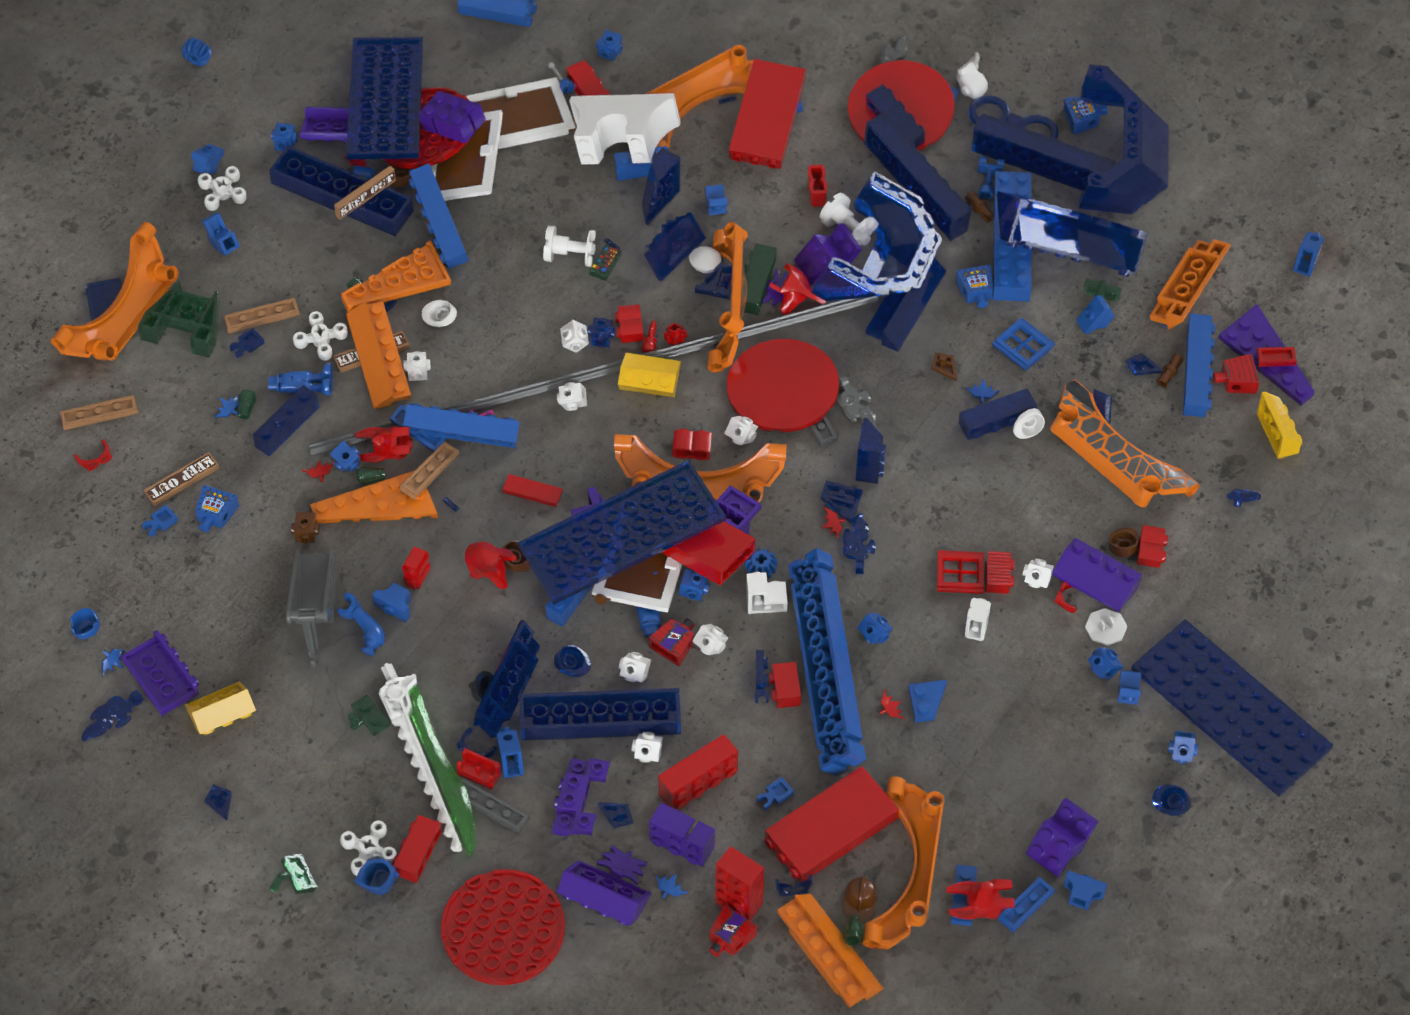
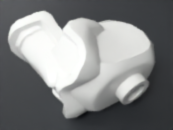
[956,52,988,99]

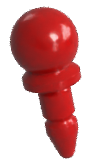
[642,320,657,353]

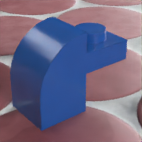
[704,185,728,215]
[202,212,240,256]
[1117,670,1141,705]

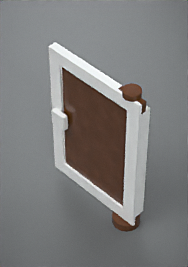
[466,77,577,149]
[431,110,503,201]
[592,504,683,613]

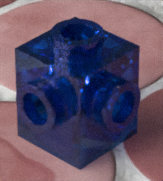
[588,317,615,348]

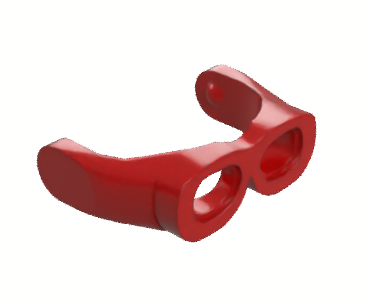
[73,439,112,471]
[1054,581,1077,613]

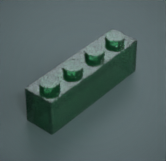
[744,243,777,316]

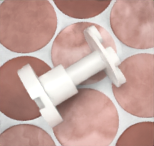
[820,193,878,246]
[543,226,596,267]

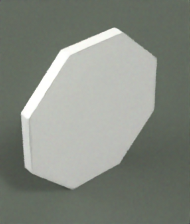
[1085,608,1127,646]

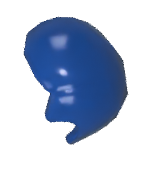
[70,608,100,639]

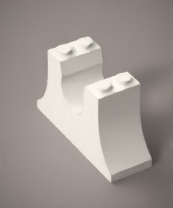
[570,93,681,164]

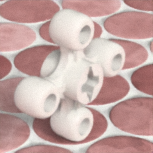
[198,166,247,211]
[293,311,348,361]
[340,820,397,876]

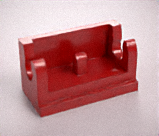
[456,748,501,790]

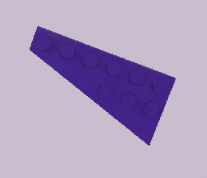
[1218,304,1315,406]

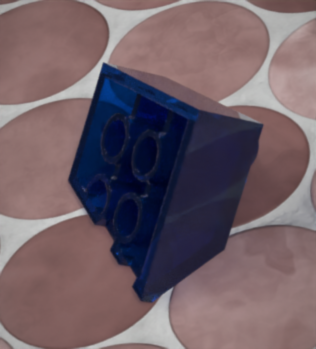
[642,147,680,225]
[856,418,886,484]

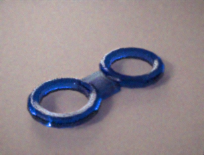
[968,95,1059,149]

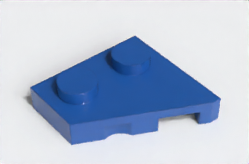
[908,680,947,722]

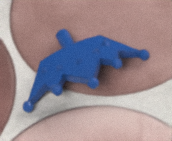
[966,379,1000,403]
[214,395,239,418]
[101,649,125,675]
[656,874,688,899]

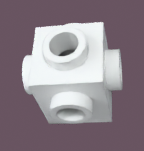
[560,320,589,353]
[404,351,431,381]
[557,382,587,411]
[724,416,758,445]
[1023,559,1054,588]
[693,624,728,655]
[619,652,651,682]
[632,732,663,763]

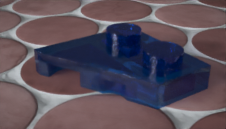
[695,263,732,300]
[821,480,863,524]

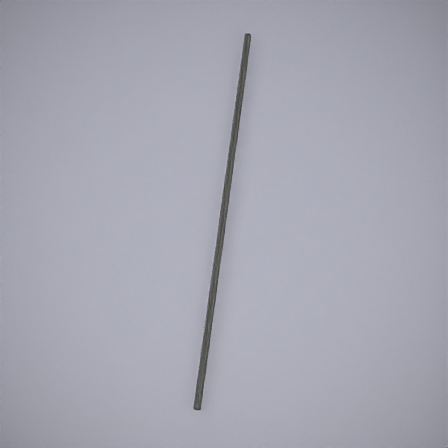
[308,291,879,455]

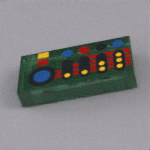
[589,245,622,281]

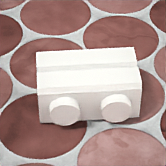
[965,598,991,641]

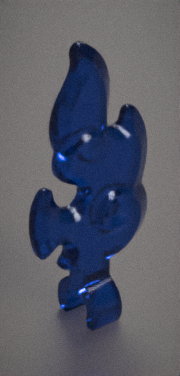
[842,513,876,574]
[81,690,144,741]

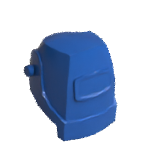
[354,859,399,895]

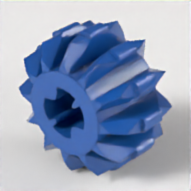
[181,37,212,67]
[744,547,777,579]

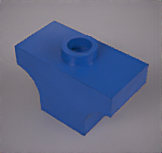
[191,144,225,175]
[1076,295,1115,334]
[372,582,411,622]
[1064,870,1107,910]

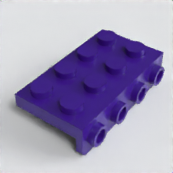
[300,106,376,143]
[120,630,199,716]

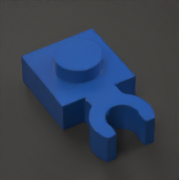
[142,505,178,537]
[757,777,794,811]

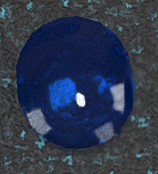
[554,645,591,677]
[1152,785,1192,816]

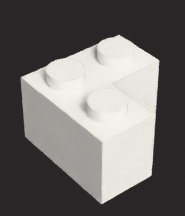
[746,572,787,614]

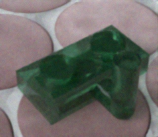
[1084,278,1122,301]
[348,695,390,736]
[270,854,317,894]

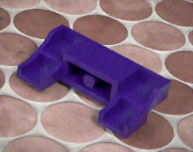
[552,758,610,836]

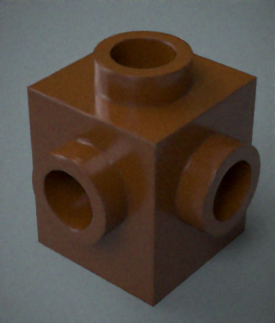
[291,512,320,544]

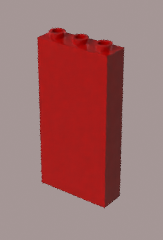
[729,59,806,169]
[626,487,755,586]
[764,766,899,884]

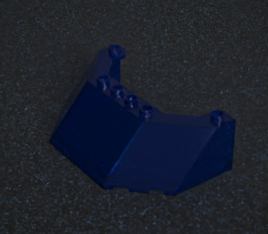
[1079,64,1169,214]
[811,171,942,302]
[997,191,1149,277]

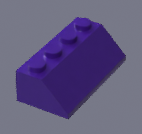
[1052,538,1142,612]
[557,860,651,925]

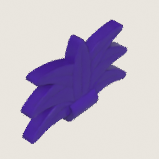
[762,269,788,306]
[597,846,646,885]

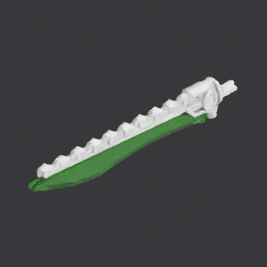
[378,663,474,855]

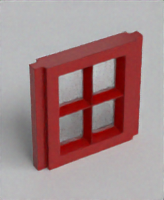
[937,550,984,594]

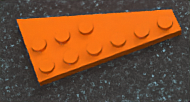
[341,240,451,312]
[310,471,438,523]

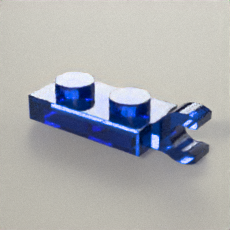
[754,650,770,703]

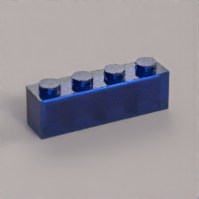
[866,84,926,153]
[253,385,320,457]
[959,388,1038,440]

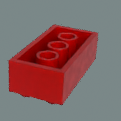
[658,734,738,809]
[715,846,764,921]

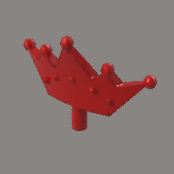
[343,155,367,167]
[302,461,335,482]
[821,507,845,538]
[879,689,904,719]

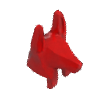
[769,263,826,315]
[355,425,413,463]
[464,541,517,589]
[946,879,1014,920]

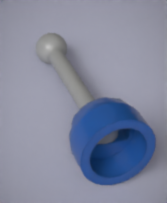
[548,62,575,94]

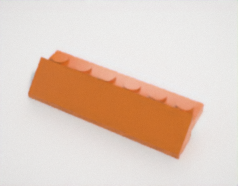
[1150,239,1231,330]
[346,301,411,409]
[777,894,883,1008]

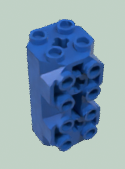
[458,0,537,27]

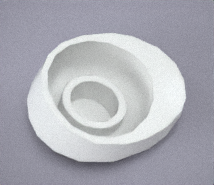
[689,246,722,273]
[421,300,457,327]
[1013,408,1045,439]

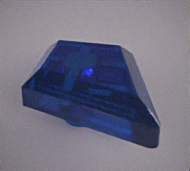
[1125,353,1162,376]
[1093,389,1112,424]
[1227,489,1261,507]
[204,784,232,820]
[598,802,633,828]

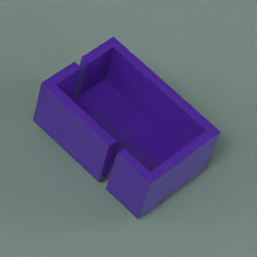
[418,91,486,144]
[649,802,715,867]

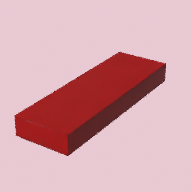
[502,474,563,507]

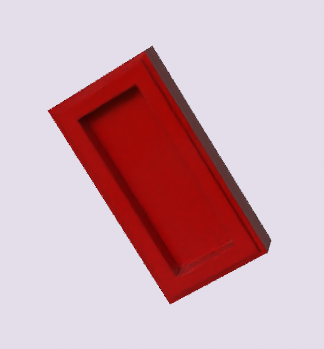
[1256,347,1297,367]

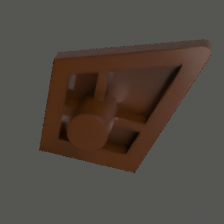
[932,352,957,381]

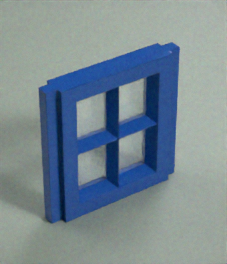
[992,318,1055,371]

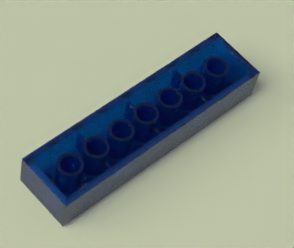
[864,112,971,241]
[971,113,1116,199]
[269,145,414,237]
[520,688,681,741]

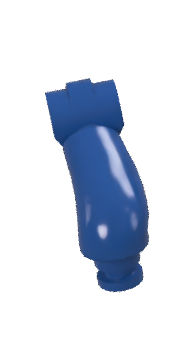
[337,593,385,656]

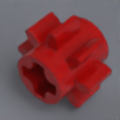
[663,323,687,346]

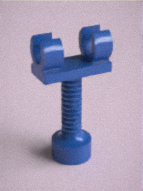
[978,156,1005,200]

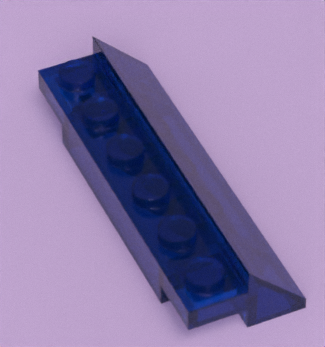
[865,251,946,352]
[473,620,540,738]

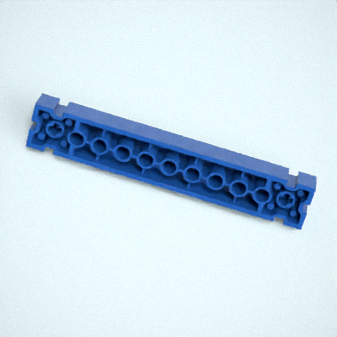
[788,548,866,776]

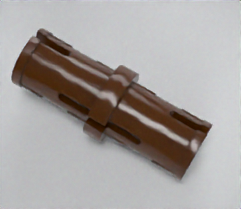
[965,191,994,223]
[1156,353,1184,388]

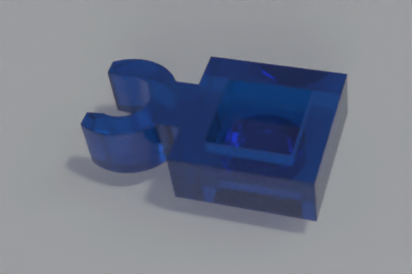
[229,328,265,358]

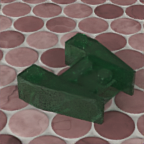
[138,282,220,358]

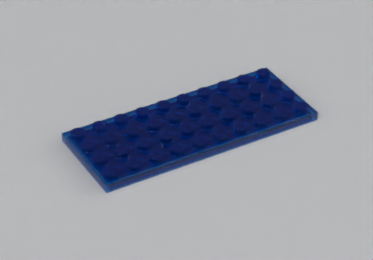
[346,37,423,160]
[517,460,726,605]
[1131,619,1333,797]

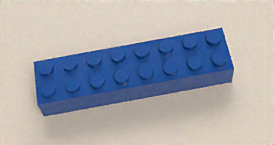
[993,171,1031,302]

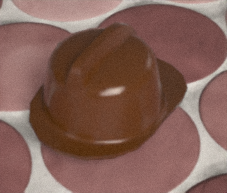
[843,875,878,923]

